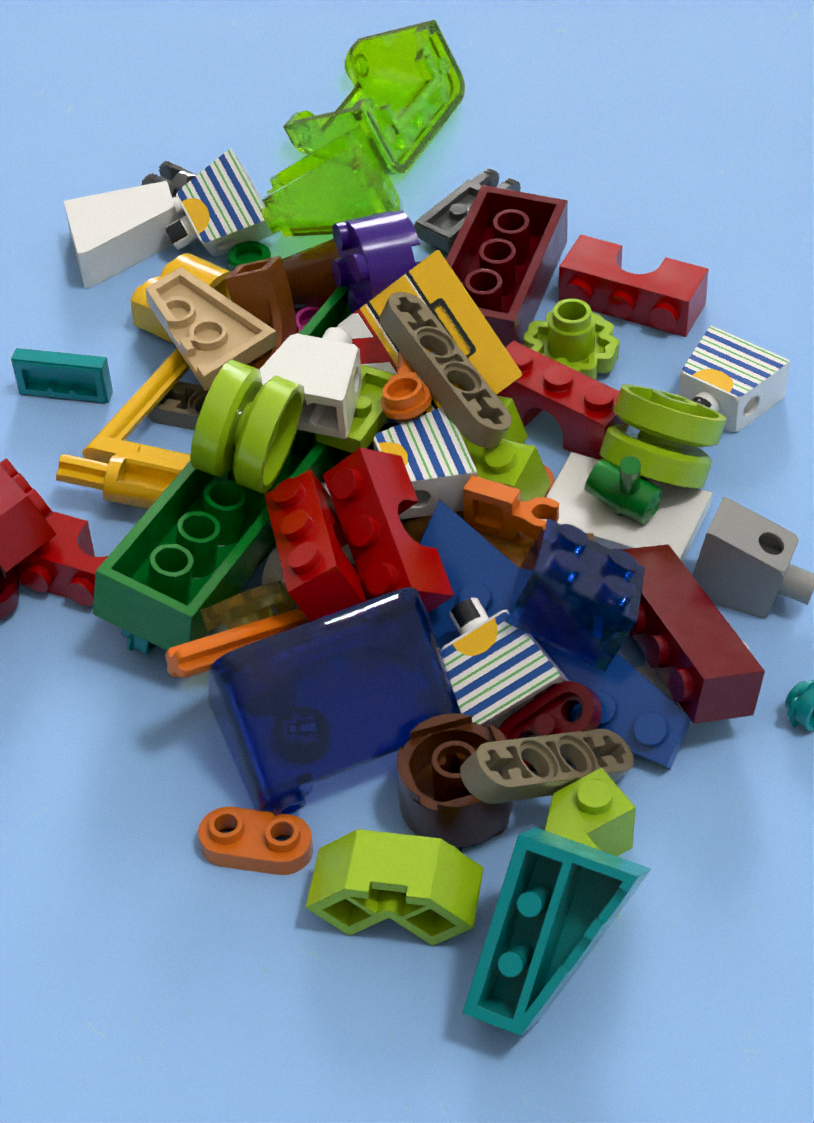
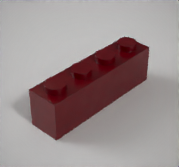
[603,544,765,724]

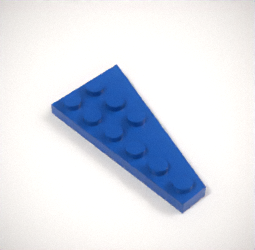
[375,499,691,770]

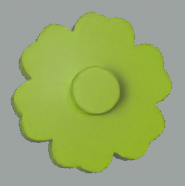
[523,298,619,380]

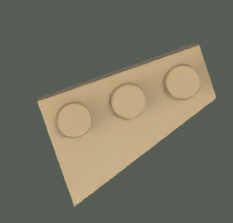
[145,267,277,391]

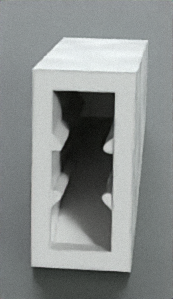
[64,181,184,289]

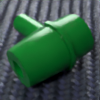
[584,456,662,524]

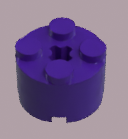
[331,210,421,314]

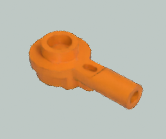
[380,351,432,422]

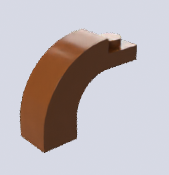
[225,256,297,370]

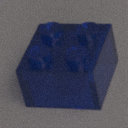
[505,518,646,672]

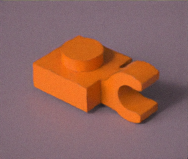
[463,475,559,541]

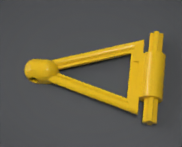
[56,348,190,509]

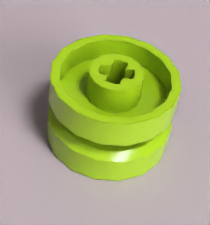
[190,359,305,494]
[599,384,726,488]

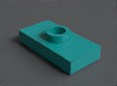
[11,348,113,403]

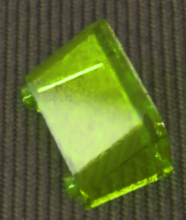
[283,19,465,176]
[260,125,404,237]

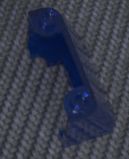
[208,587,461,815]

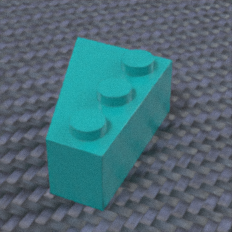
[462,827,651,1036]

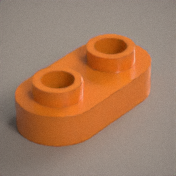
[198,807,313,875]

